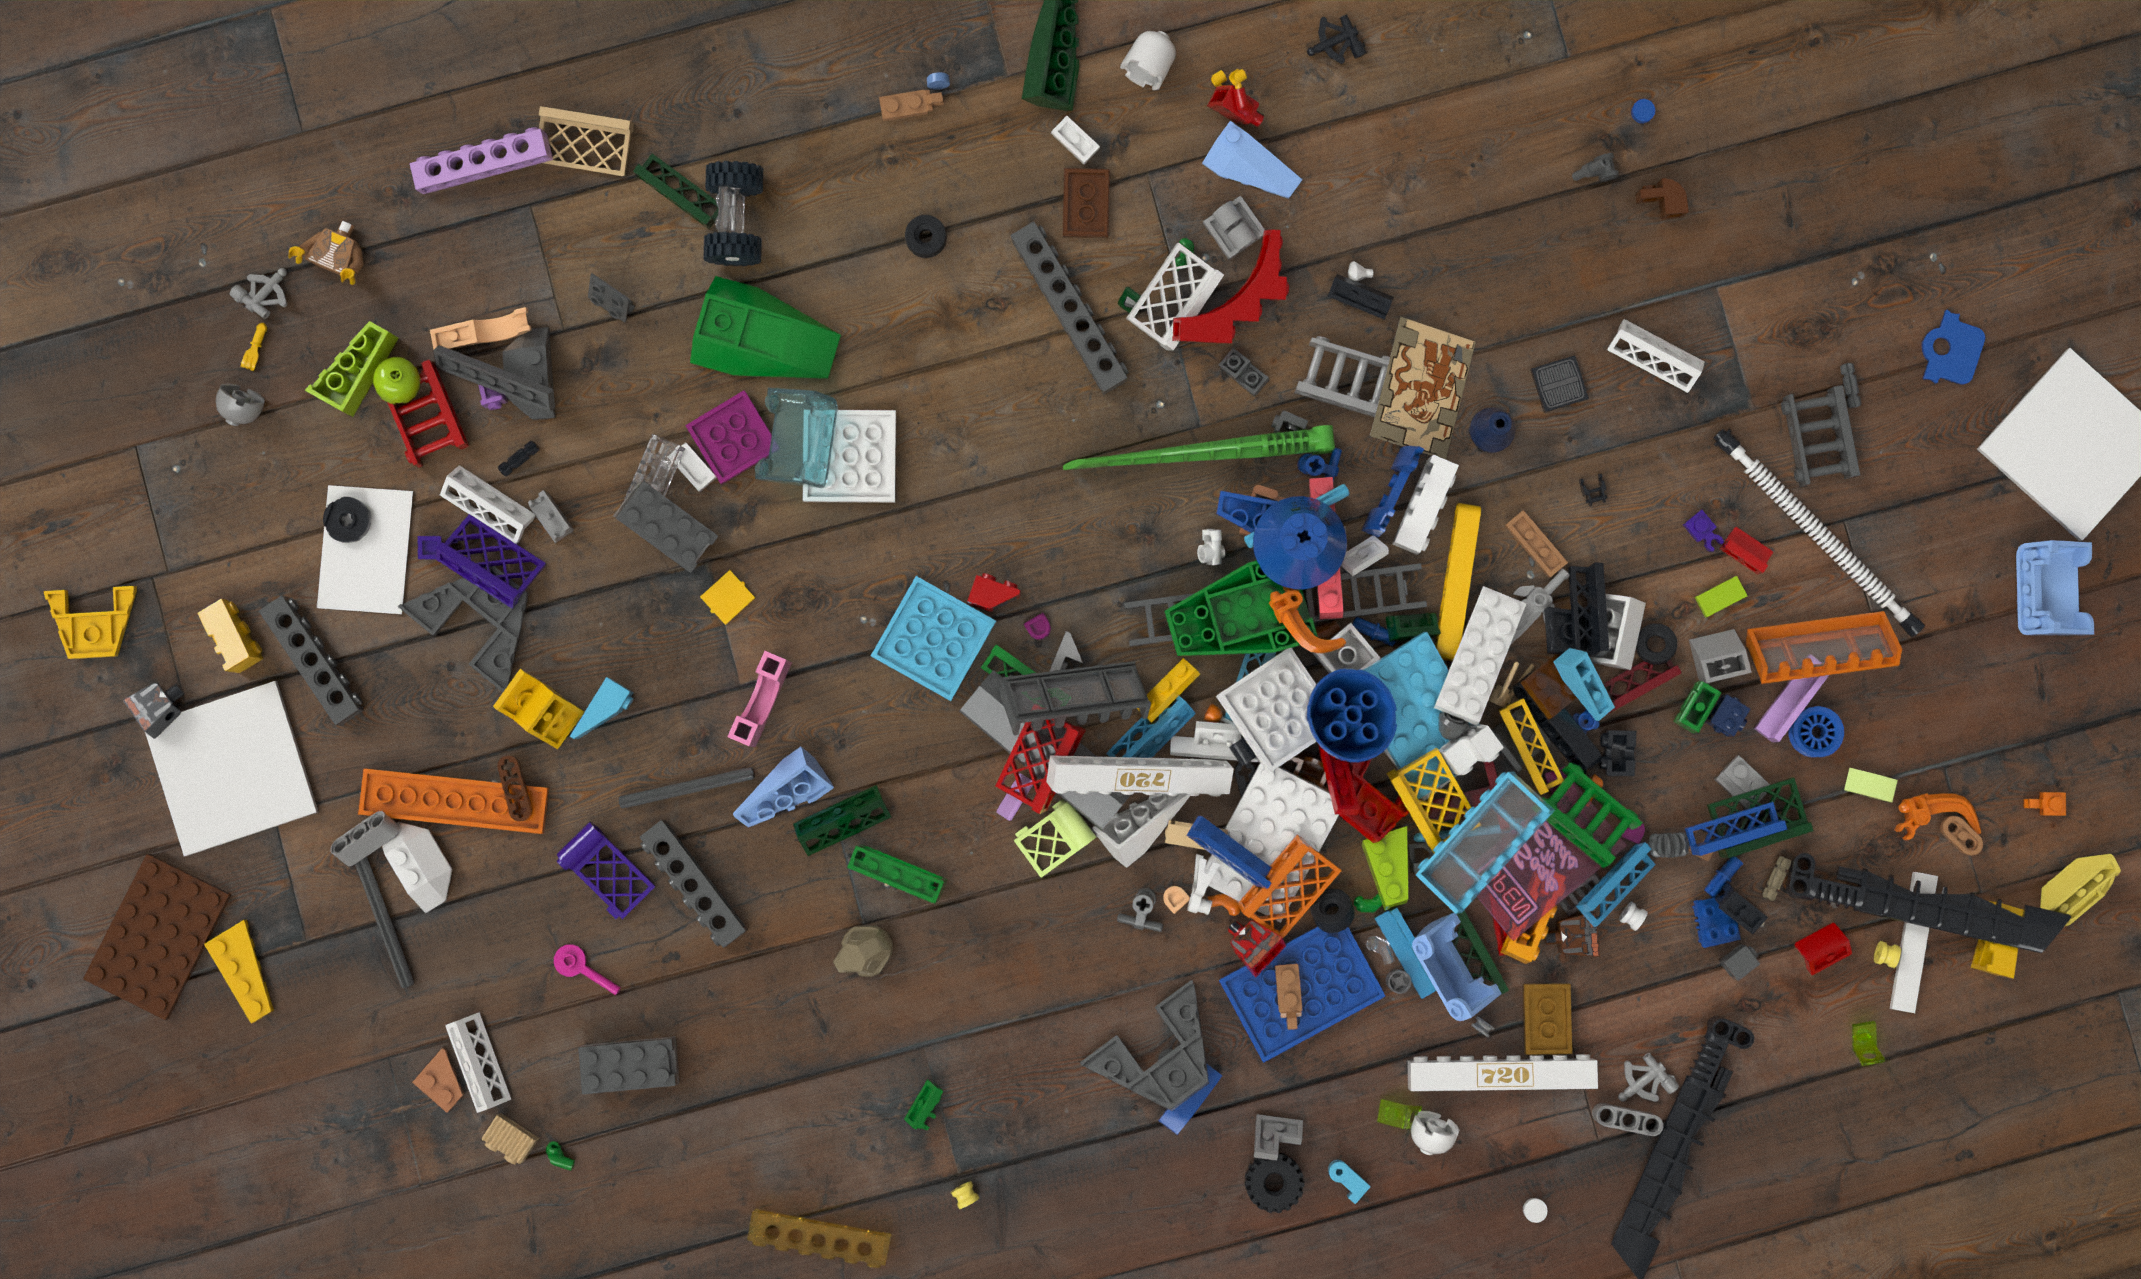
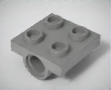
[1203,196,1265,260]

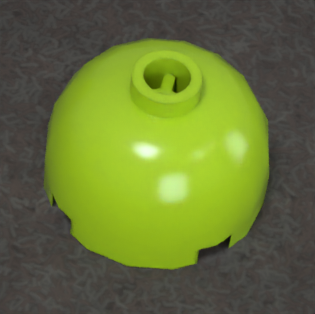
[373,357,420,404]

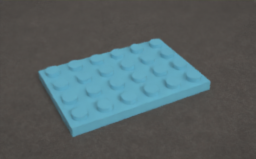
[1364,632,1470,799]

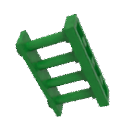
[1531,762,1643,868]

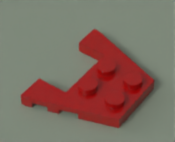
[1340,759,1422,843]

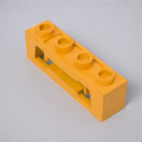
[1501,867,1566,964]

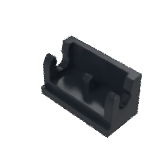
[1715,882,1768,935]

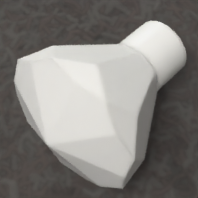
[1348,261,1373,282]

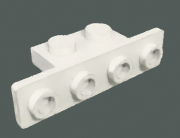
[1170,721,1260,762]

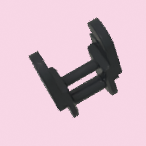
[1579,474,1607,507]

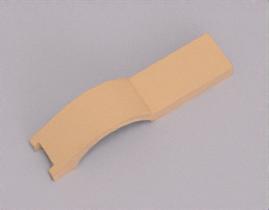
[430,307,532,350]

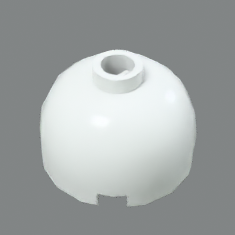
[1411,1111,1460,1155]

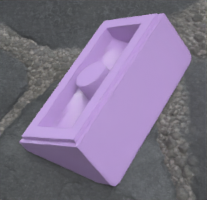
[997,774,1033,821]

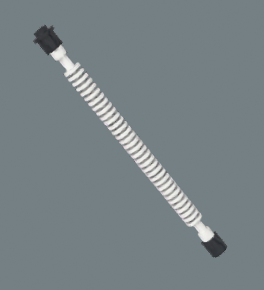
[1713,428,1925,638]

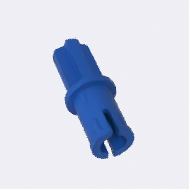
[1352,617,1396,647]
[1704,856,1743,898]

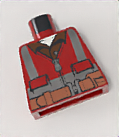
[1228,920,1286,978]

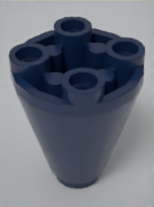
[1469,407,1516,454]

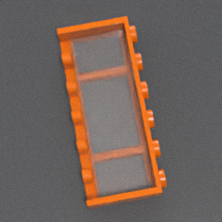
[1745,611,1902,684]

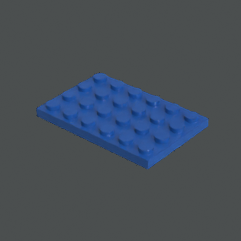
[1219,926,1385,1063]

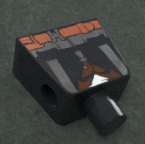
[123,682,185,739]

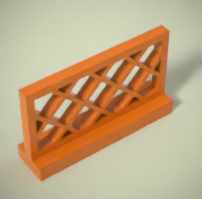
[1238,834,1342,938]

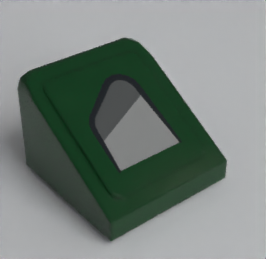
[1118,287,1145,316]

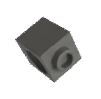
[1719,944,1760,981]

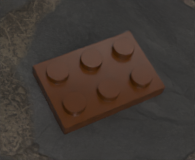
[1521,654,1577,720]

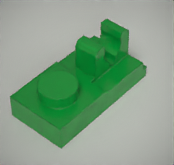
[904,1079,943,1130]

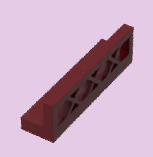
[1603,660,1682,716]

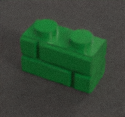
[1673,681,1721,733]

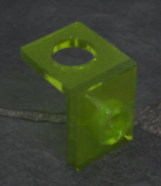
[1852,1021,1885,1066]
[1377,1099,1422,1129]

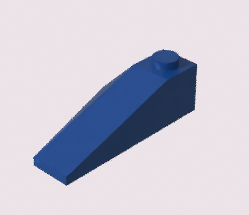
[1216,491,1306,543]

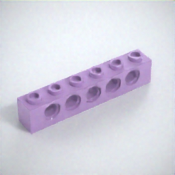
[410,127,553,194]

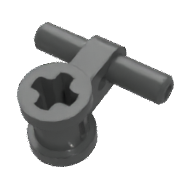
[1572,153,1619,182]
[1117,888,1163,932]

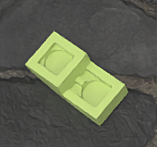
[1844,768,1898,803]

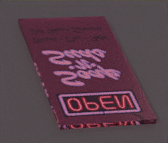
[1459,782,1627,941]

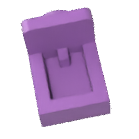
[478,384,508,410]

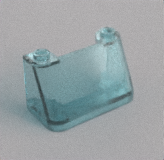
[755,388,838,488]

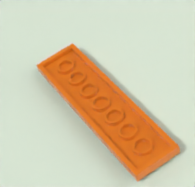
[358,769,549,834]

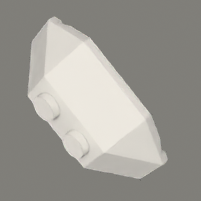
[382,822,452,913]

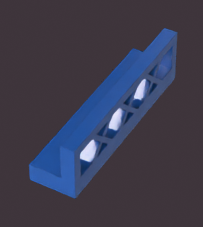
[1685,802,1787,856]
[1186,816,1272,889]

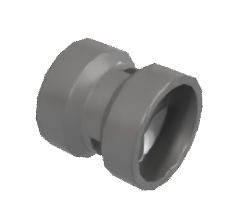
[1385,969,1411,994]

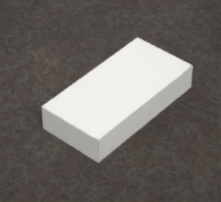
[669,442,717,492]

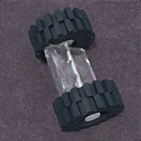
[703,161,764,266]

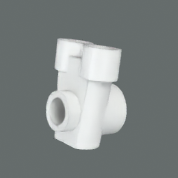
[1197,529,1225,565]

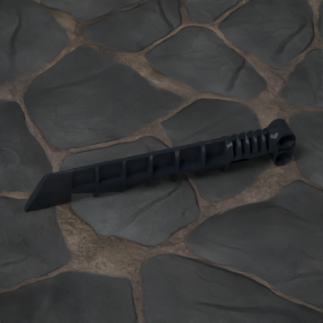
[1786,853,2071,953]
[1611,1016,1754,1279]

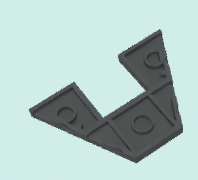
[397,566,529,692]
[1080,980,1209,1111]

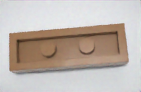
[1504,510,1568,578]

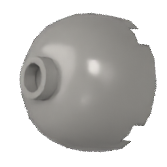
[215,383,265,426]

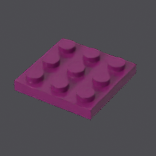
[685,390,781,485]

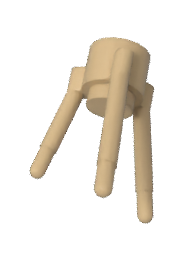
[1488,662,1534,707]

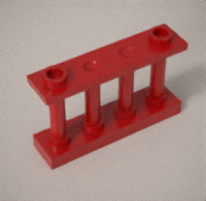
[383,359,469,468]

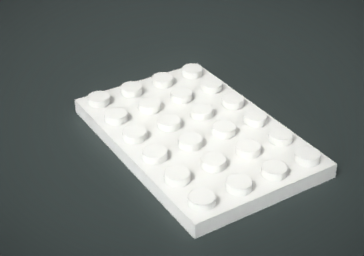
[1204,762,1338,923]

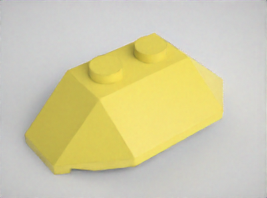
[2040,854,2121,927]

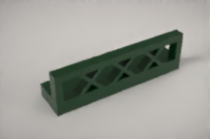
[633,154,725,229]
[793,785,891,856]
[1444,910,1509,995]

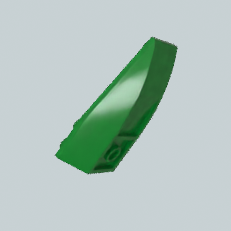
[690,276,841,379]
[1164,561,1318,656]

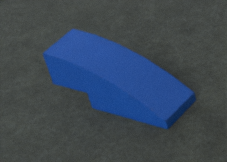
[1158,1064,1222,1135]

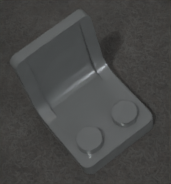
[1491,707,1550,773]

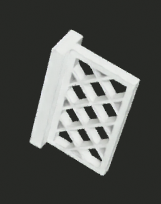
[1126,243,1224,350]

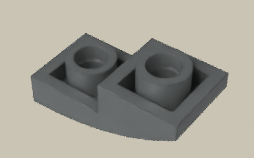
[1218,348,1269,397]

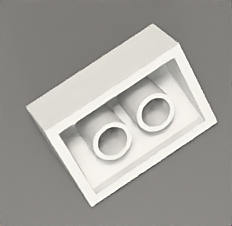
[1590,594,1646,670]

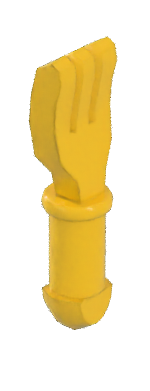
[240,323,267,371]

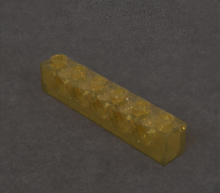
[747,1209,892,1268]

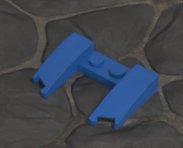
[1361,446,1424,538]

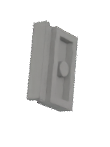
[1714,755,1770,810]

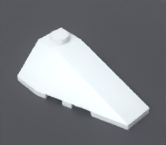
[1092,793,1190,868]

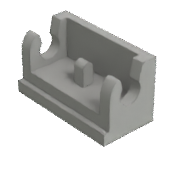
[528,490,574,543]

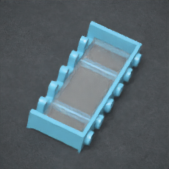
[1416,771,1555,914]

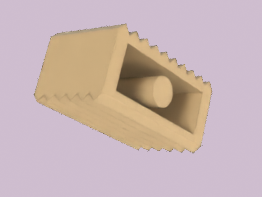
[481,1113,539,1165]

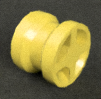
[1874,941,1901,968]
[951,1181,980,1209]

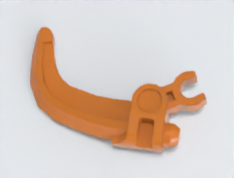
[1269,587,1346,654]
[1895,793,1981,840]

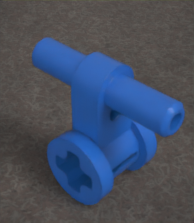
[1297,448,1342,481]

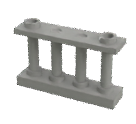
[1294,336,1390,417]

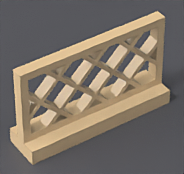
[539,106,634,177]

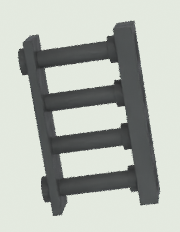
[1781,385,1860,487]

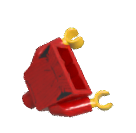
[1207,69,1264,127]

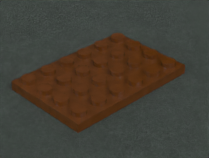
[83,854,232,1020]

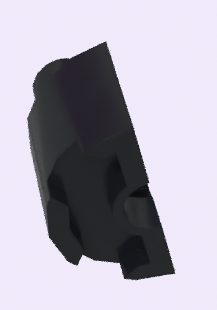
[1599,730,1637,776]

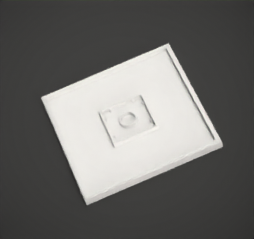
[1977,348,2141,541]
[145,681,319,856]

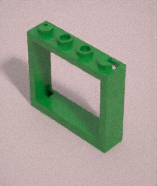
[847,844,948,904]

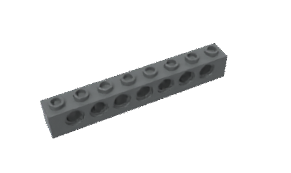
[1010,222,1129,395]

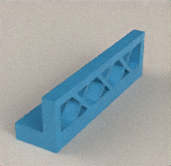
[1106,696,1196,758]
[1576,842,1656,927]
[1374,907,1436,999]

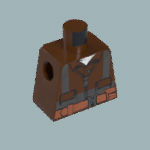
[1544,911,1600,957]

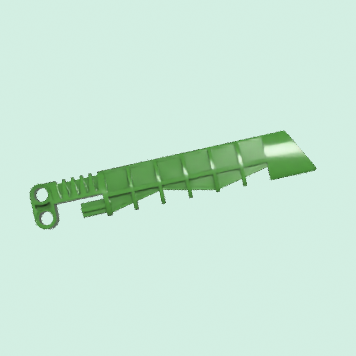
[1063,425,1335,470]

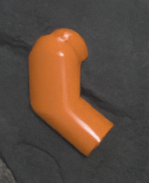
[1207,894,1240,916]

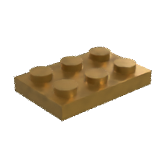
[1523,983,1572,1055]

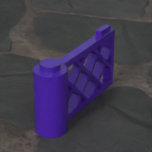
[557,821,656,919]

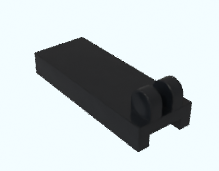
[1328,274,1394,320]

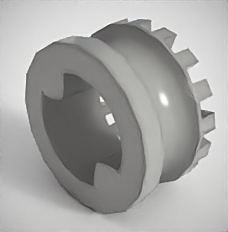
[1471,1016,1495,1037]

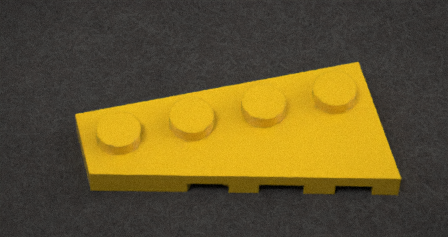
[204,919,274,1024]

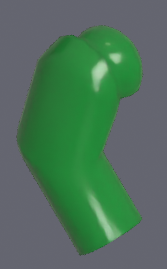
[1353,893,1382,913]

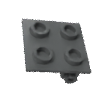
[588,273,635,323]

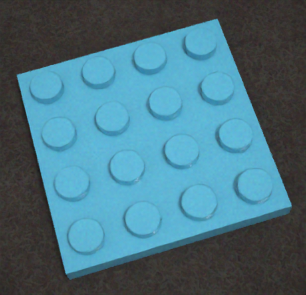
[871,576,996,701]

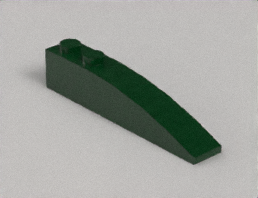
[1022,0,1079,111]

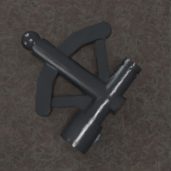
[1307,14,1367,64]

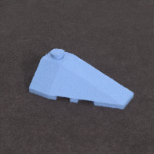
[1202,121,1302,199]
[733,746,834,827]

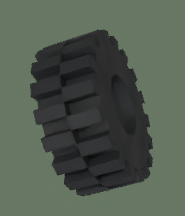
[1245,1153,1304,1213]

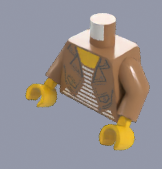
[288,221,364,285]

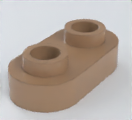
[1940,816,1983,855]

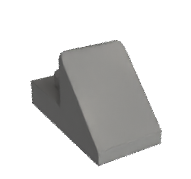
[1049,631,1083,672]

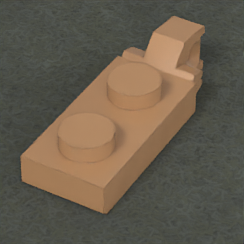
[879,90,944,121]
[1275,963,1302,1030]

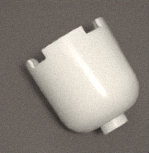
[1120,31,1176,90]

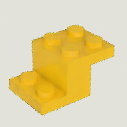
[493,669,584,749]

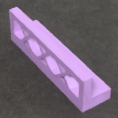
[1754,655,1829,742]

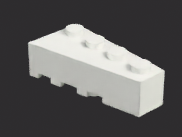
[1392,455,1459,555]

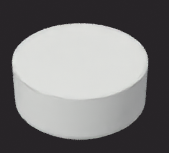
[1523,1198,1547,1223]

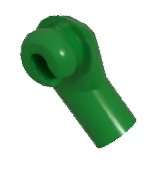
[1170,238,1194,271]
[546,1141,575,1171]

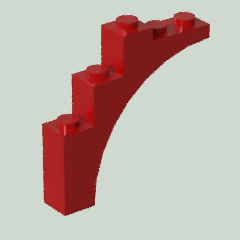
[1172,229,1289,344]

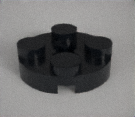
[323,497,371,543]

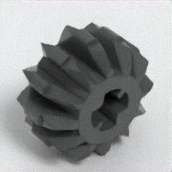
[1649,832,1689,858]

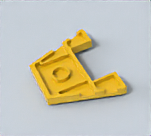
[44,586,137,659]

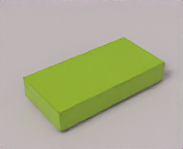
[1694,576,1747,618]

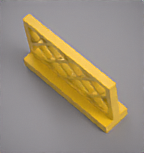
[1386,748,1481,854]

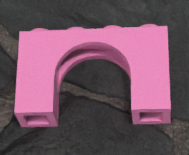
[728,651,792,747]

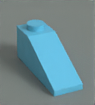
[1553,648,1615,721]
[570,677,634,739]

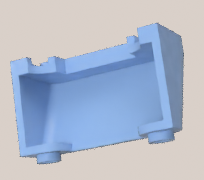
[2016,540,2094,635]
[1412,913,1502,1021]

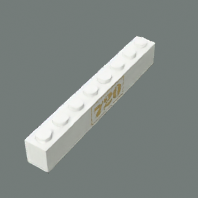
[1046,756,1234,797]
[1408,1054,1598,1091]

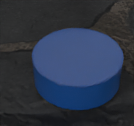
[1631,99,1655,123]

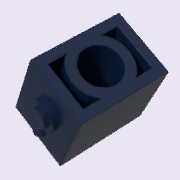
[1705,694,1750,737]

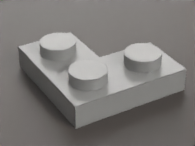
[1254,1114,1303,1160]

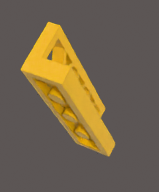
[1498,698,1563,795]

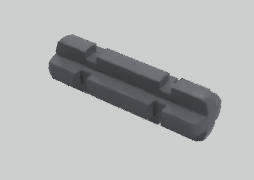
[1840,363,1862,408]

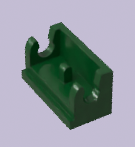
[1385,613,1441,642]

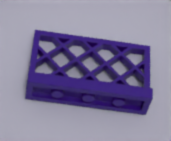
[436,514,546,609]

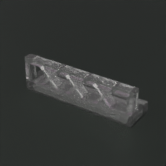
[623,434,686,502]

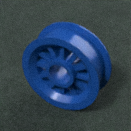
[1788,706,1844,757]

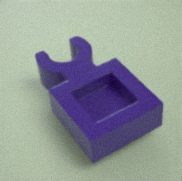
[1683,510,1724,552]
[418,536,458,559]

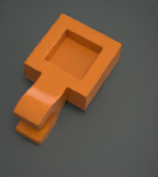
[2023,792,2066,816]

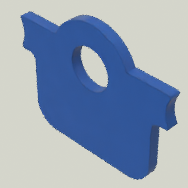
[1922,310,1985,385]

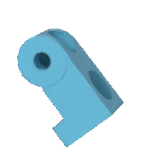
[1328,1160,1371,1204]

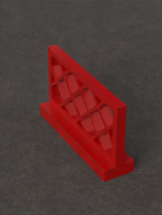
[995,704,1086,814]

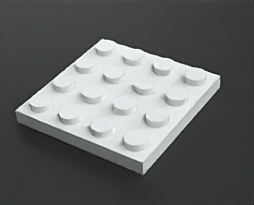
[803,410,896,503]
[1216,648,1316,774]

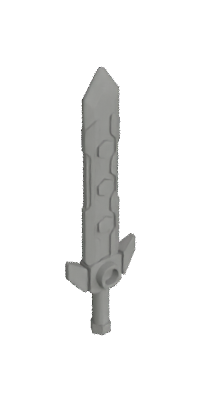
[1510,568,1570,645]

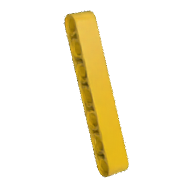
[1435,503,1481,662]

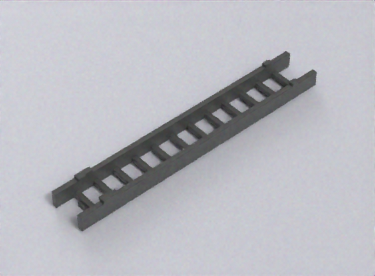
[1124,563,1427,647]

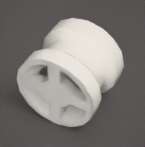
[1619,902,1648,931]

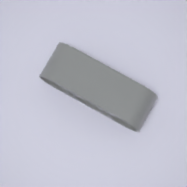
[330,811,399,866]
[1592,1103,1663,1136]

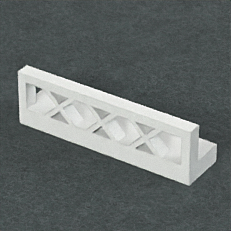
[1607,319,1705,393]
[440,465,535,544]
[445,1013,511,1113]

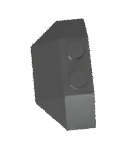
[503,327,555,420]

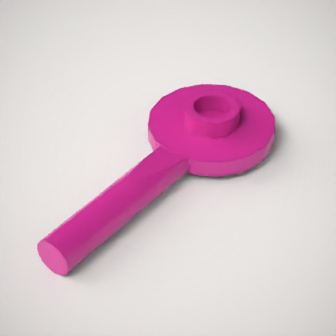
[554,944,621,995]

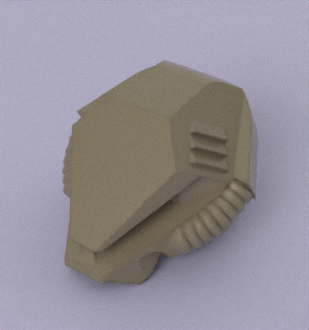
[833,926,893,977]

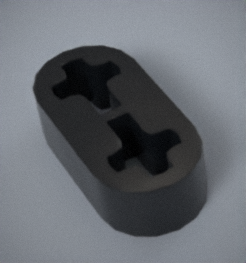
[1234,762,1256,798]

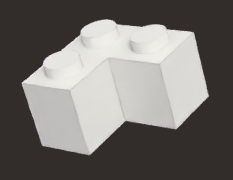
[1439,723,1504,775]

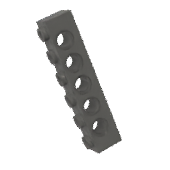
[259,595,364,726]
[640,820,748,948]

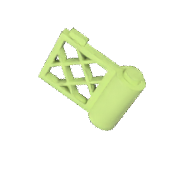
[1014,799,1096,878]

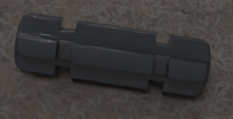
[498,441,539,476]

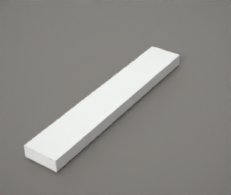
[1890,872,1938,1013]

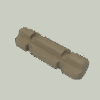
[1762,856,1791,901]

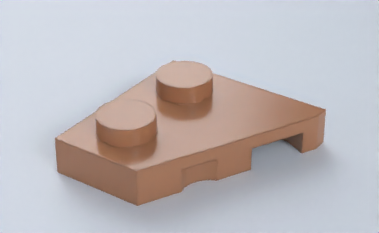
[412,1048,464,1113]

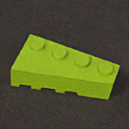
[305,321,398,417]

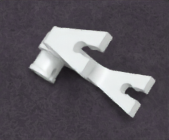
[1187,854,1220,915]

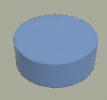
[926,72,950,90]

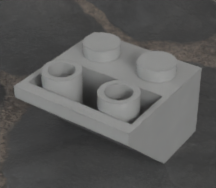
[1689,629,1752,683]

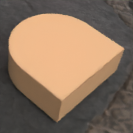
[1163,886,1190,914]

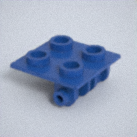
[1692,896,1741,948]

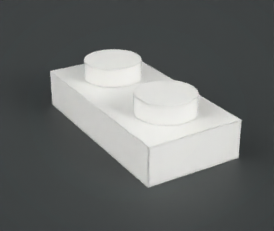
[1051,116,1100,165]
[1341,535,1389,576]

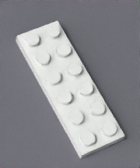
[1434,586,1526,726]

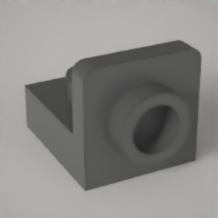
[1271,410,1308,433]

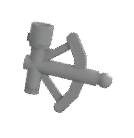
[230,268,287,319]
[1618,1053,1679,1102]

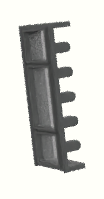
[999,661,1151,736]

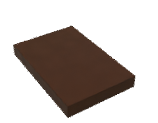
[1063,168,1110,238]

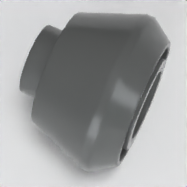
[1438,712,1469,740]

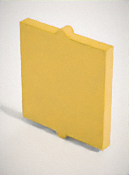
[700,570,755,625]

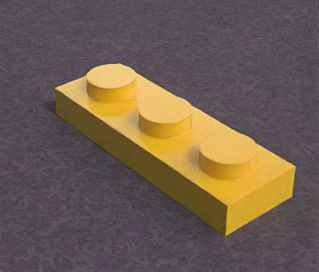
[1136,658,1200,723]

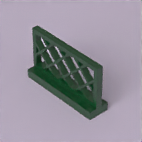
[1707,777,1814,858]

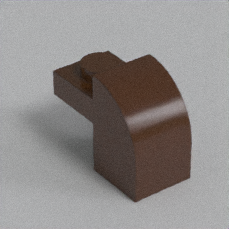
[1635,178,1689,219]

